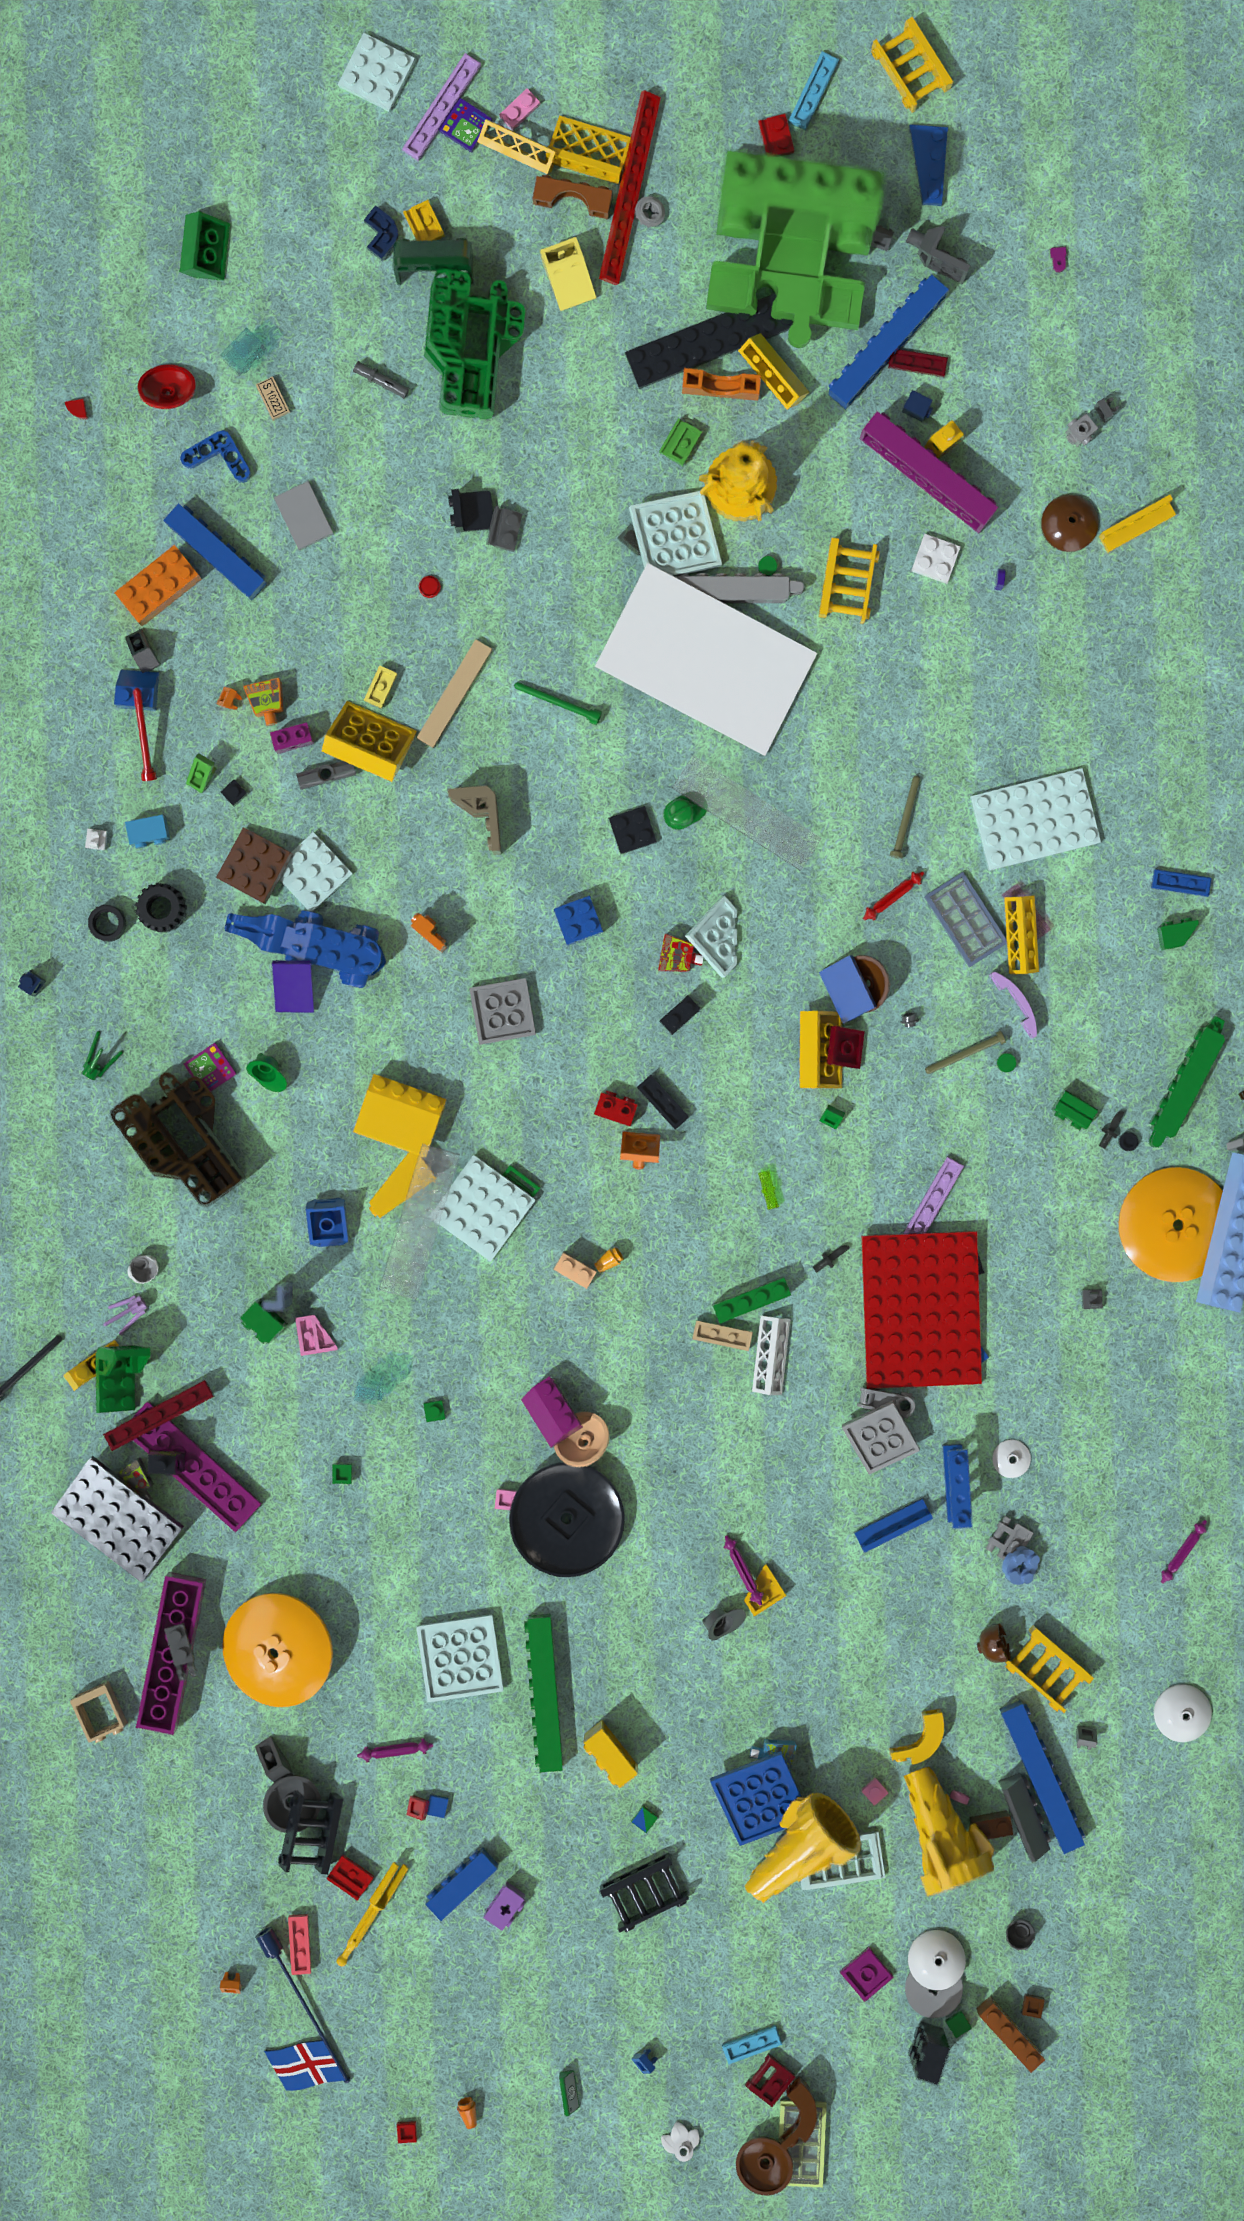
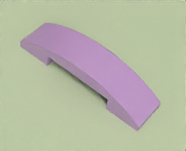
[989,972,1037,1039]

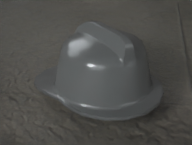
[702,1608,746,1641]

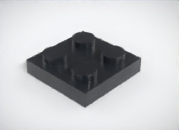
[609,806,657,855]

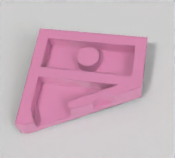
[295,1315,338,1356]

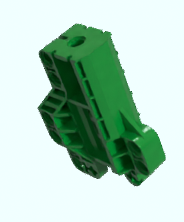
[424,269,525,420]

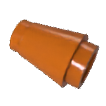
[457,2097,477,2129]

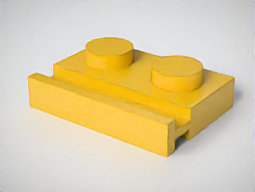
[403,200,445,241]

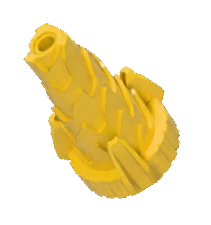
[699,440,777,522]
[904,1766,995,1896]
[745,1793,861,1903]

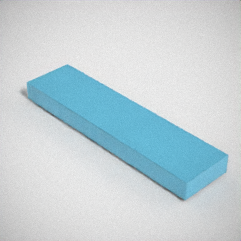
[789,51,839,130]

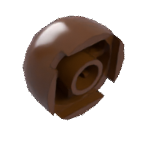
[977,1623,1011,1663]

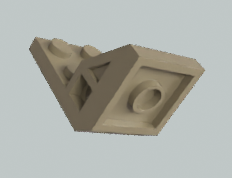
[448,786,501,855]

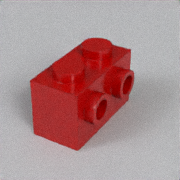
[594,1090,637,1126]

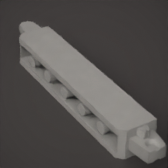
[674,573,804,603]

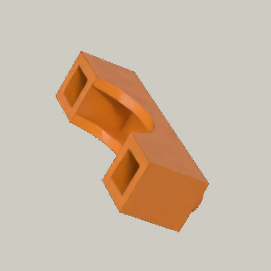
[682,368,761,401]

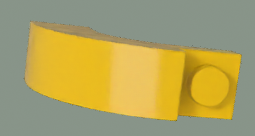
[889,1708,944,1765]

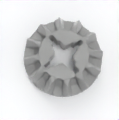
[635,196,665,228]

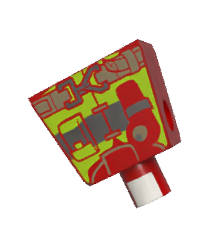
[658,934,703,972]

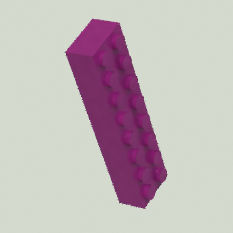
[859,411,998,534]
[136,1572,207,1735]

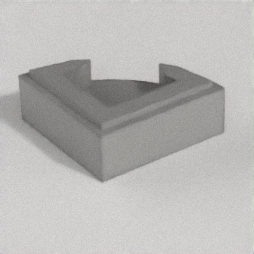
[1226,1138,1244,1151]

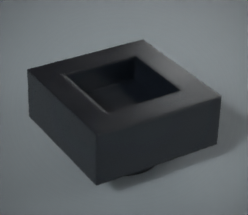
[221,779,248,806]

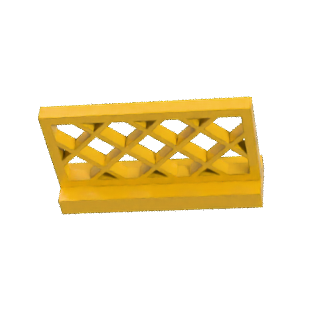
[546,115,631,185]

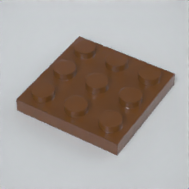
[216,827,293,905]

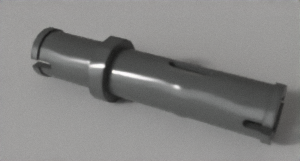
[353,361,410,399]

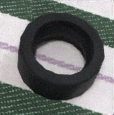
[88,905,126,942]

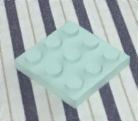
[338,33,415,112]
[279,832,353,912]

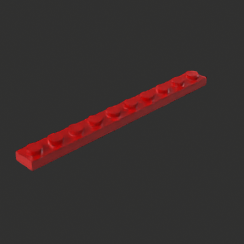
[599,90,661,285]

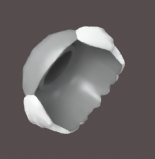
[127,1255,159,1284]

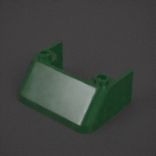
[393,238,474,285]

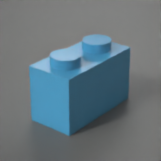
[125,815,170,849]

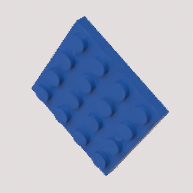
[710,1751,802,1846]

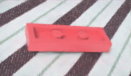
[288,1914,312,1975]

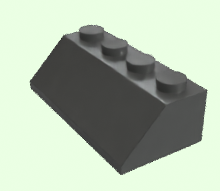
[998,1773,1051,1863]

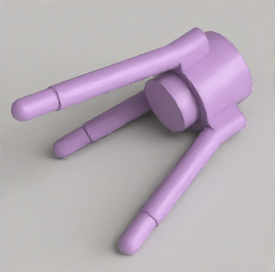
[103,1295,148,1335]

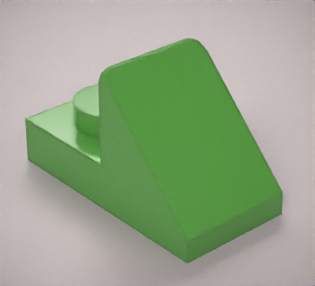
[186,753,217,793]

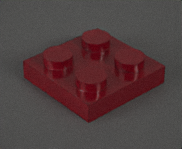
[827,1026,865,1069]

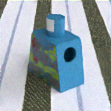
[749,1739,797,1771]

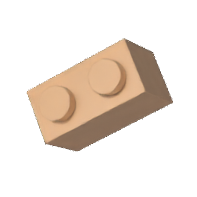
[554,1252,597,1289]

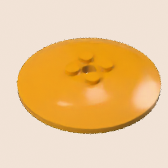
[1118,1167,1223,1282]
[222,1593,333,1707]

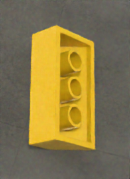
[799,1011,842,1088]

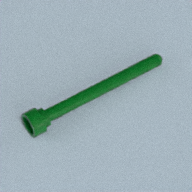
[514,682,602,726]

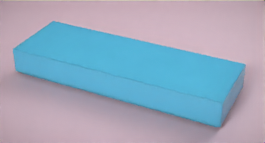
[722,2025,783,2064]

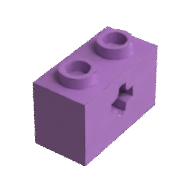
[483,1881,526,1931]

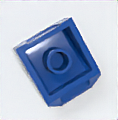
[305,1197,348,1247]

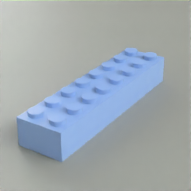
[1196,1153,1244,1313]

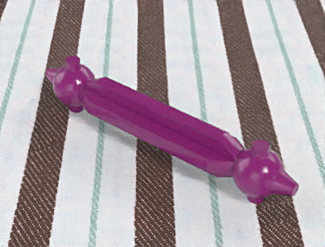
[1161,1520,1207,1584]
[723,1535,764,1606]
[357,1738,433,1763]

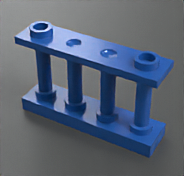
[942,1444,972,1529]

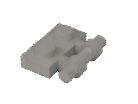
[985,1516,1034,1560]

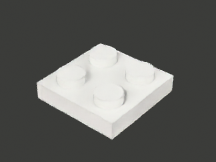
[911,534,960,584]

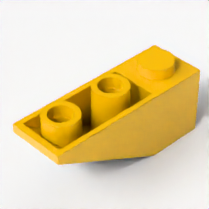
[63,1340,119,1391]

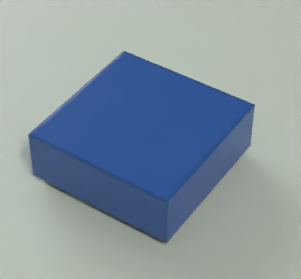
[427,1794,449,1818]

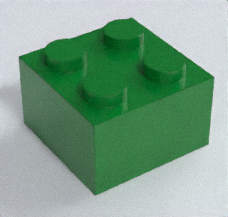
[240,1298,288,1344]

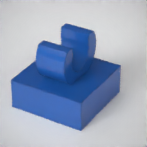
[631,2049,658,2074]

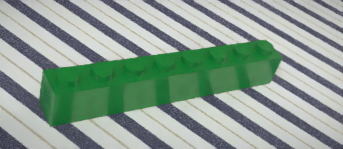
[524,1614,563,1773]

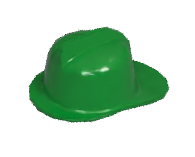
[663,792,707,830]
[246,1053,287,1092]

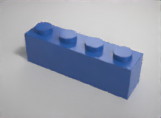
[425,1847,498,1921]

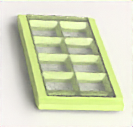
[778,2100,827,2188]

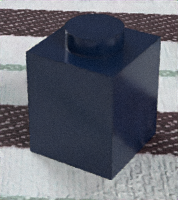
[902,390,933,422]

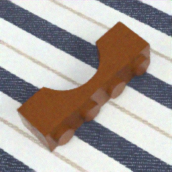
[532,175,612,219]

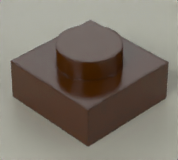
[1021,1994,1045,2019]

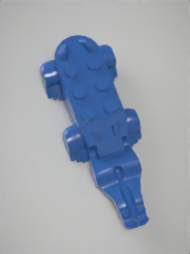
[224,910,386,988]

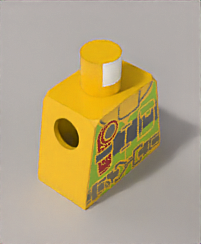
[924,420,964,460]

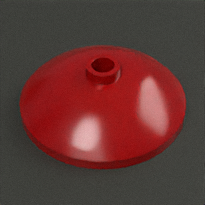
[137,365,196,409]

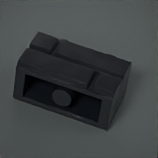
[659,995,701,1035]

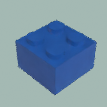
[554,895,603,946]

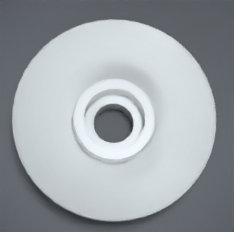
[992,1440,1031,1478]

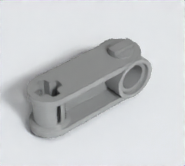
[857,1387,915,1418]

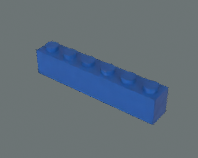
[163,503,267,601]

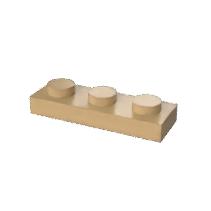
[692,1320,753,1351]

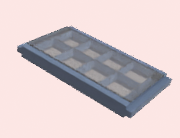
[924,872,1007,968]

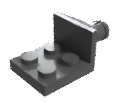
[905,226,971,284]

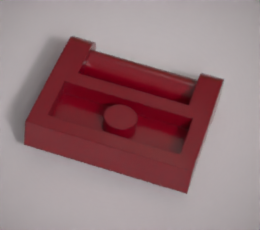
[745,2053,796,2107]

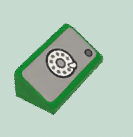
[559,2070,580,2117]

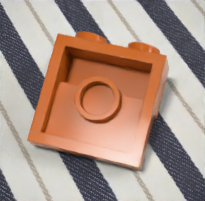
[410,912,447,953]

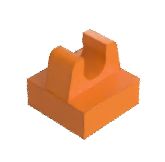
[216,687,242,710]
[220,1972,242,1994]

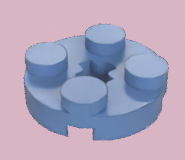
[1002,1546,1040,1585]

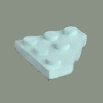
[685,896,737,978]

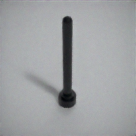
[0,1335,62,1402]

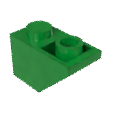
[1157,917,1199,951]

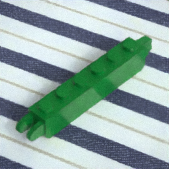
[1148,1016,1225,1148]

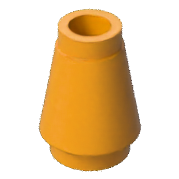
[594,1247,624,1273]

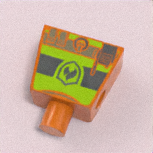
[243,678,283,726]

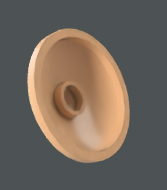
[554,1412,609,1467]

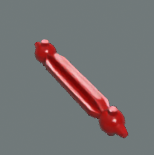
[863,871,925,921]

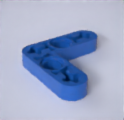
[180,430,251,483]

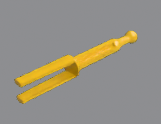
[336,1862,409,1967]

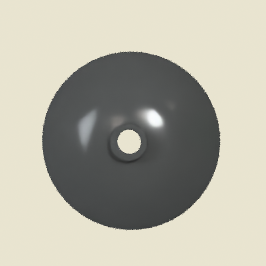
[263,1775,321,1833]

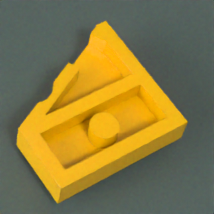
[744,1564,787,1617]

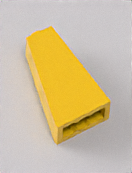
[369,1152,438,1218]

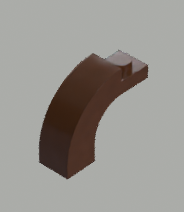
[779,2076,817,2151]

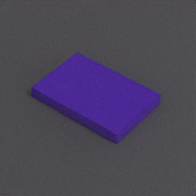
[272,960,315,1013]

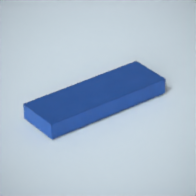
[1151,869,1212,897]

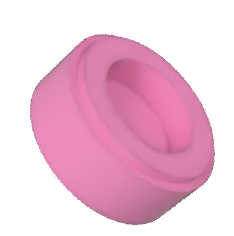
[949,1790,970,1805]

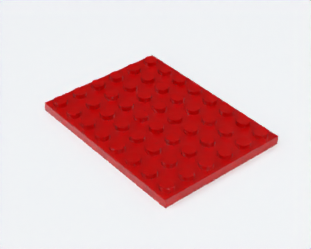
[861,1231,982,1389]

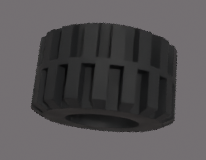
[135,883,187,933]

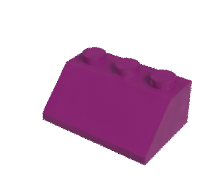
[521,1376,583,1448]

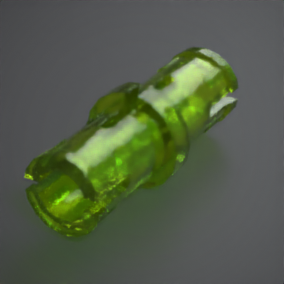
[758,1170,779,1210]

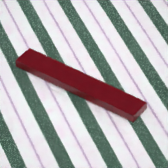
[103,1380,215,1451]

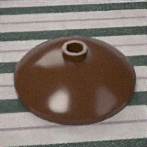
[1041,494,1099,552]
[854,955,890,1013]
[736,2136,793,2196]

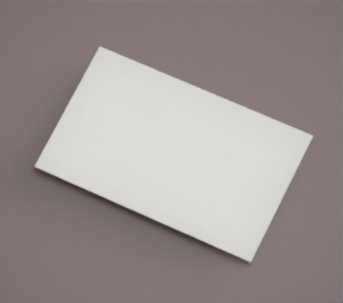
[595,563,817,756]

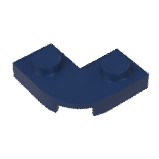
[364,205,398,261]

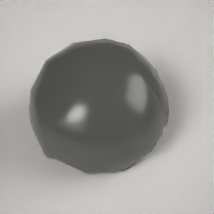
[1006,1918,1036,1950]

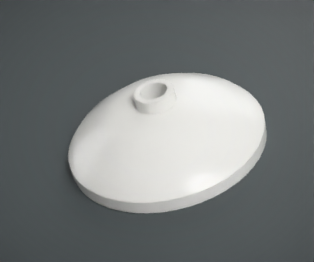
[1154,1684,1212,1742]
[908,1930,966,1990]

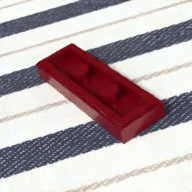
[888,349,948,377]

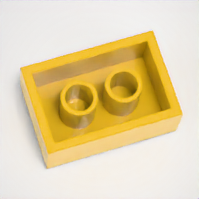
[583,1720,638,1788]

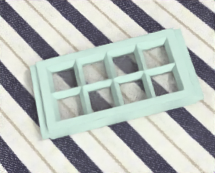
[801,1831,885,1890]

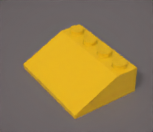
[322,701,417,782]
[353,1074,446,1158]

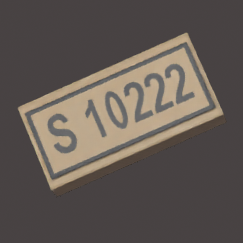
[256,376,290,421]

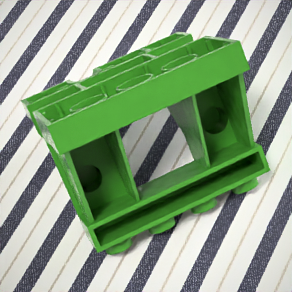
[706,150,885,348]

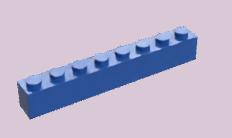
[828,274,949,410]
[999,1700,1086,1854]

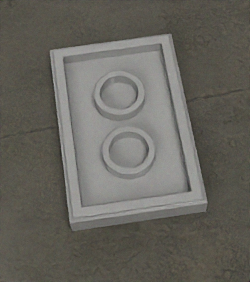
[274,481,333,551]

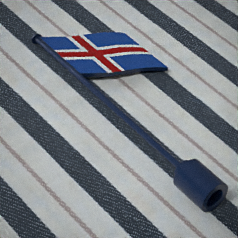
[255,1927,351,2091]

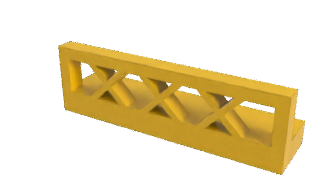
[478,119,557,174]
[1099,495,1176,553]
[1004,895,1039,974]

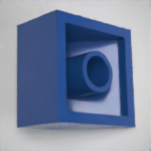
[114,670,159,711]

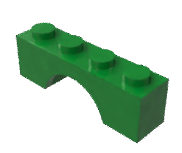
[712,1276,791,1324]

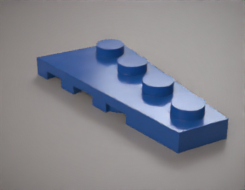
[909,125,948,206]

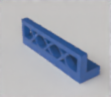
[854,1498,933,1553]

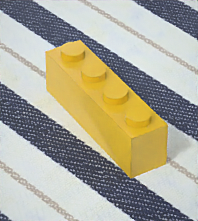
[738,333,809,410]

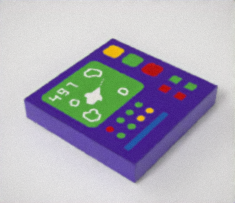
[439,98,492,153]

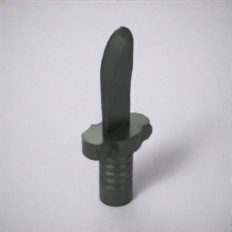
[1099,1111,1124,1149]
[813,1245,850,1273]

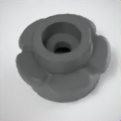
[900,1013,919,1027]

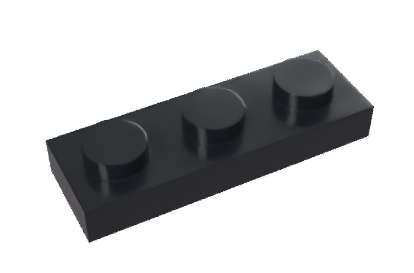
[637,1075,689,1130]

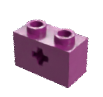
[270,722,314,754]

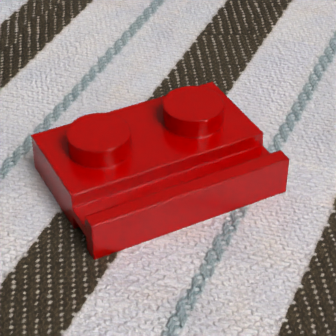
[758,114,795,157]
[326,1854,374,1901]

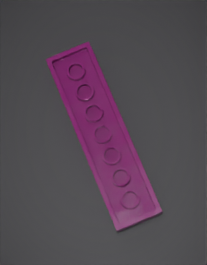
[133,1401,262,1533]

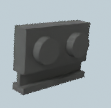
[486,506,522,552]

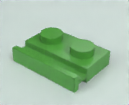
[659,418,702,467]

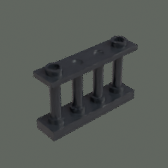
[278,1790,344,1875]
[600,1853,689,1933]

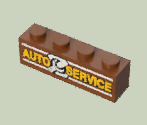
[976,1996,1045,2073]

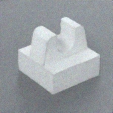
[85,829,108,851]

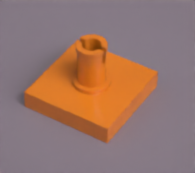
[620,1131,660,1169]

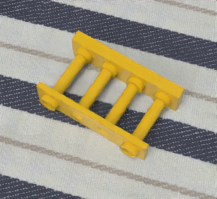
[871,17,953,113]
[818,538,880,624]
[1005,1625,1094,1713]

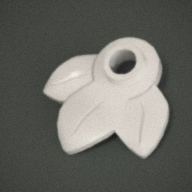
[661,2121,700,2162]

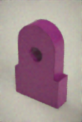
[1050,247,1066,273]

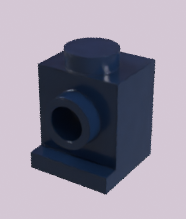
[18,970,46,997]

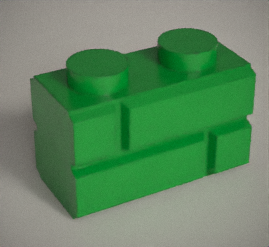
[1051,1090,1098,1131]

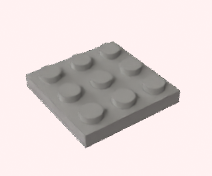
[469,978,536,1045]
[842,1400,920,1474]

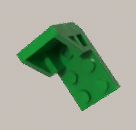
[96,1345,151,1413]

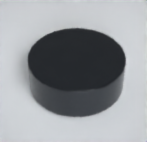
[1118,1132,1138,1151]

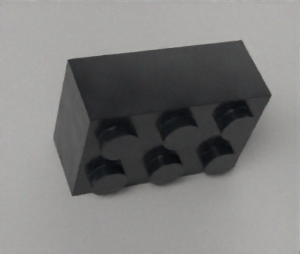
[908,2021,950,2086]

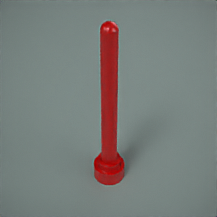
[133,688,157,781]

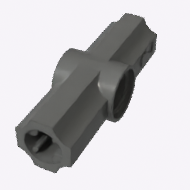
[296,761,356,790]

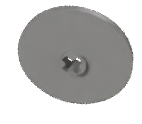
[905,1959,963,2018]

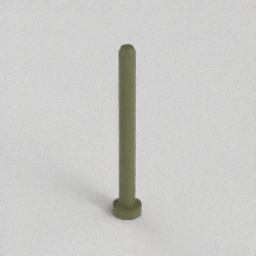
[889,775,920,859]
[925,1031,1006,1074]

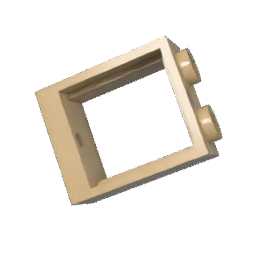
[70,1681,127,1743]

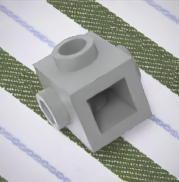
[1065,414,1098,448]

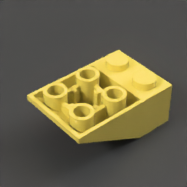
[540,237,596,311]

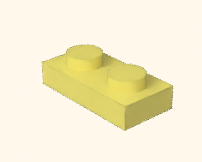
[364,665,398,709]

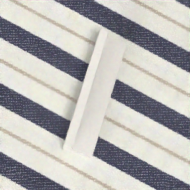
[752,1316,790,1395]

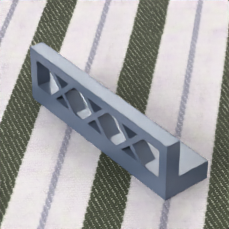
[263,1281,293,1310]

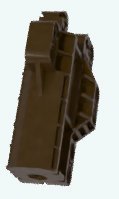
[110,1072,247,1207]

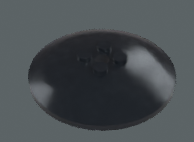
[509,1462,625,1577]

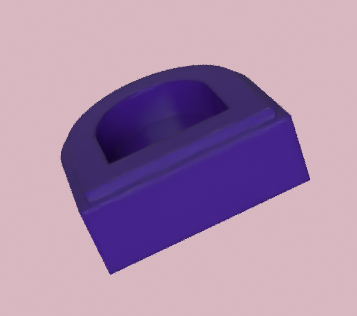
[994,568,1006,590]

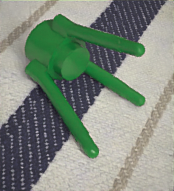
[82,1031,123,1081]

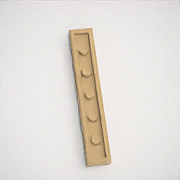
[417,639,492,748]

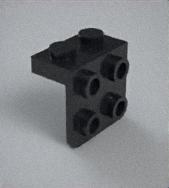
[448,488,493,533]

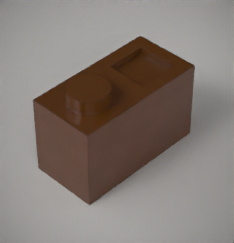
[969,1810,1014,1840]

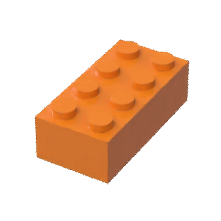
[114,545,202,627]

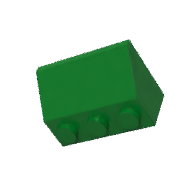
[179,211,230,281]

